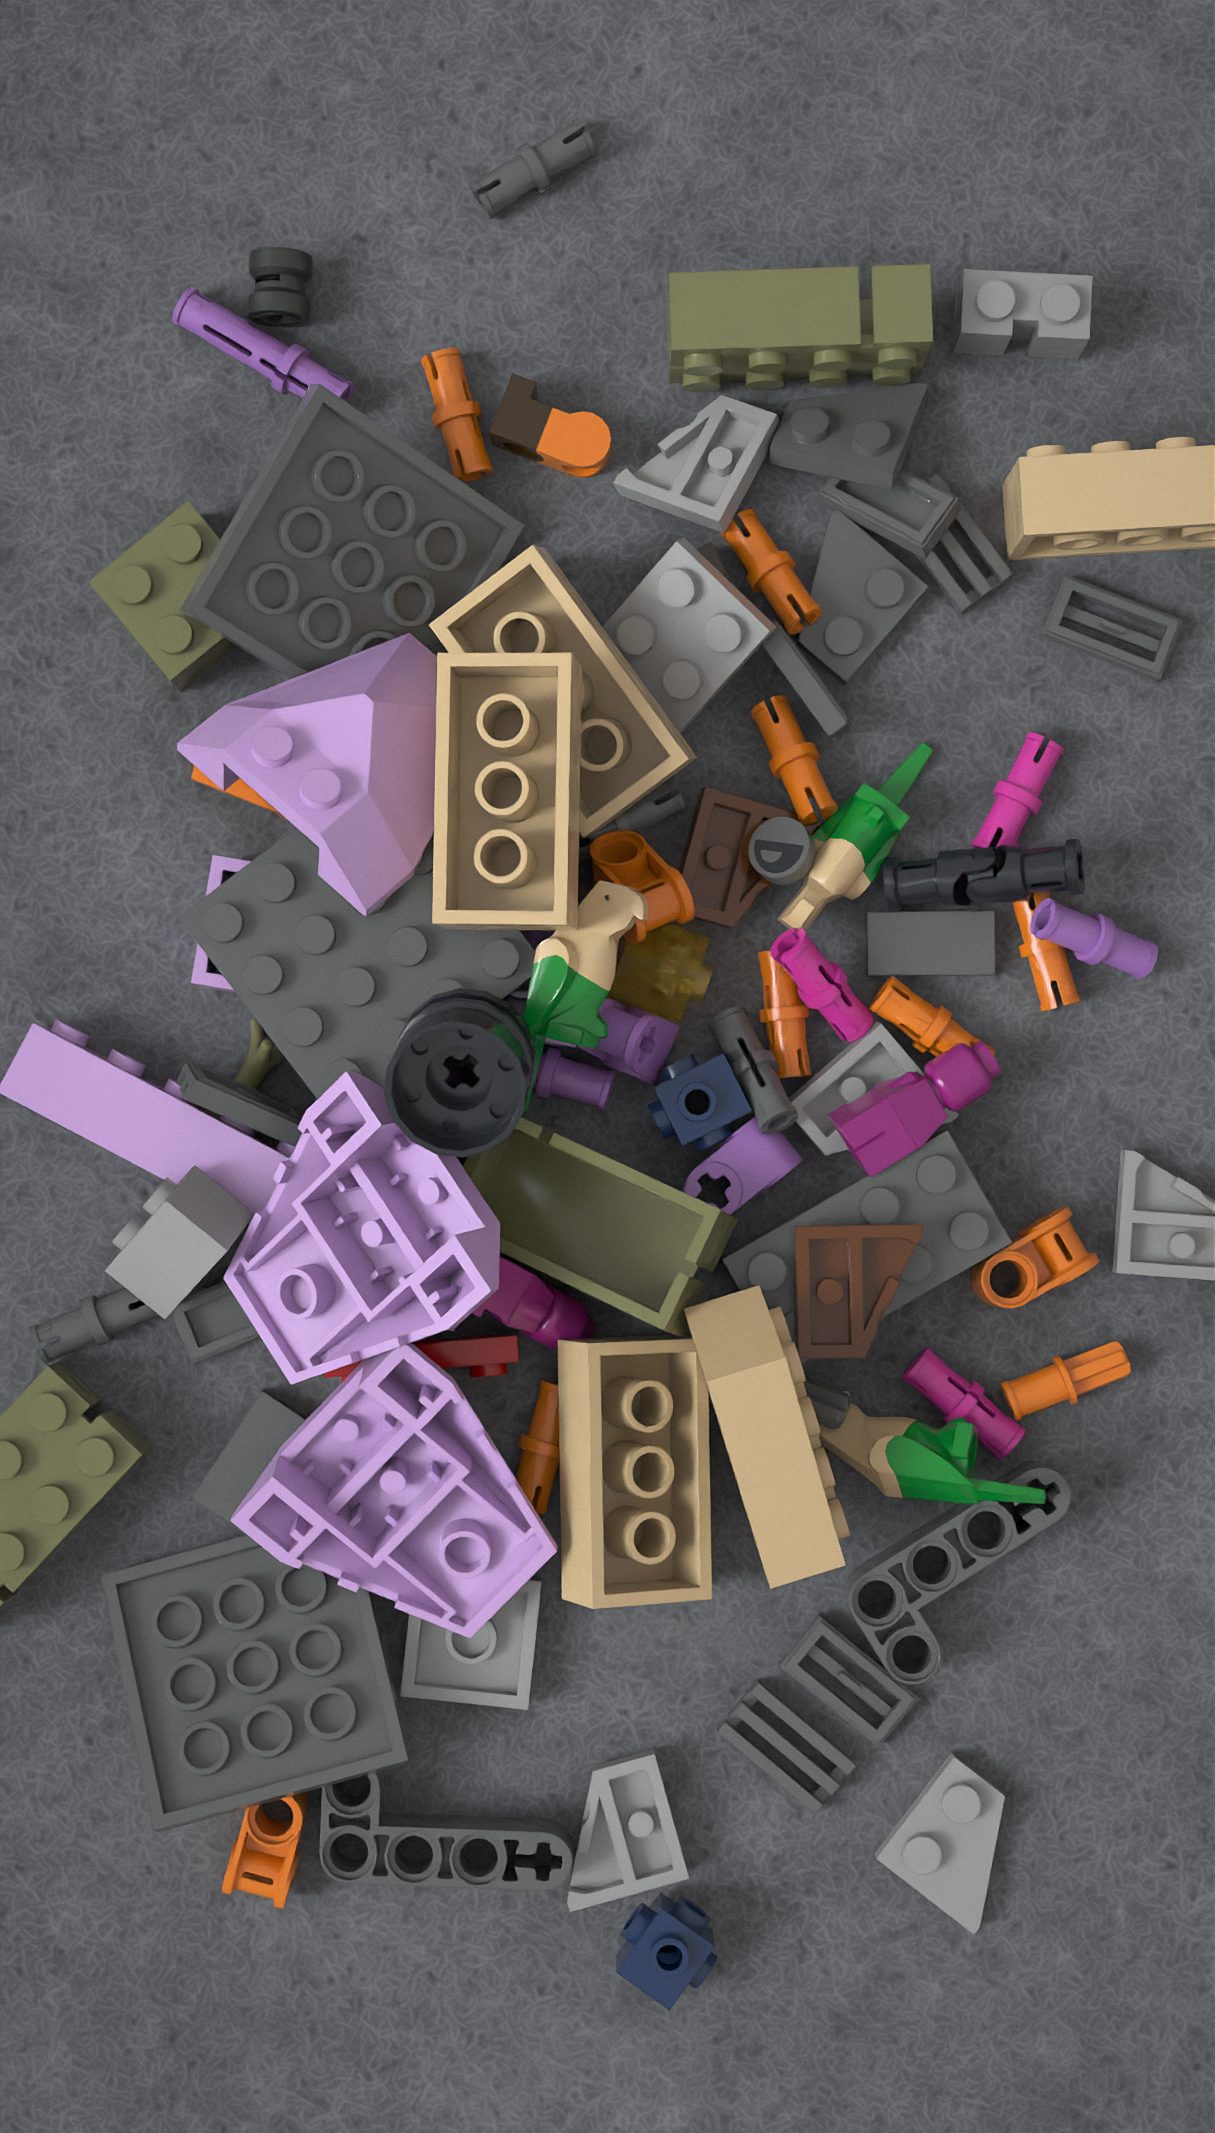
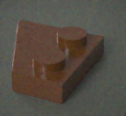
[679,787,821,928]
[794,1224,923,1359]

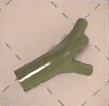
[234,1019,285,1090]

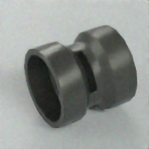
[246,247,313,327]

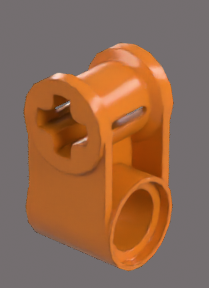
[589,830,695,944]
[971,1205,1100,1308]
[222,1792,310,1909]

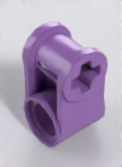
[578,997,680,1086]
[682,1117,804,1215]

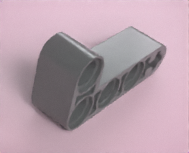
[844,1461,1071,1685]
[319,1770,573,1891]

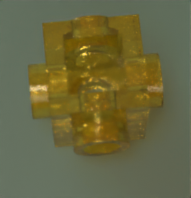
[608,923,714,1023]

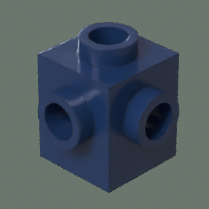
[647,1053,752,1151]
[616,1892,717,2011]

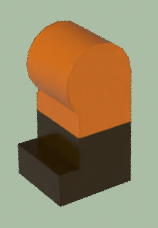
[489,373,611,478]

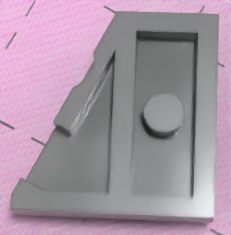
[613,395,780,533]
[789,1021,959,1155]
[1112,1150,1215,1281]
[567,1749,689,1912]
[874,1752,1005,1935]

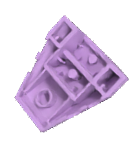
[177,633,437,917]
[223,1070,500,1384]
[230,1343,557,1638]

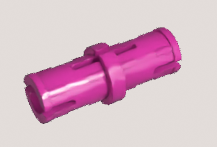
[970,732,1065,849]
[770,928,874,1042]
[901,1347,1026,1460]

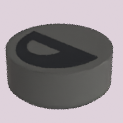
[748,817,816,885]

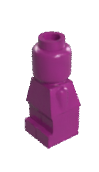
[827,1040,1001,1178]
[472,1252,594,1351]

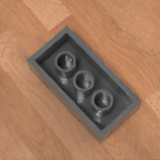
[720,1130,1012,1364]

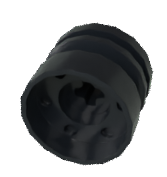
[384,988,536,1157]

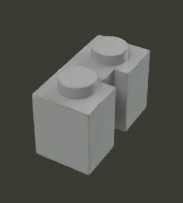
[952,269,1093,359]
[105,1165,254,1319]

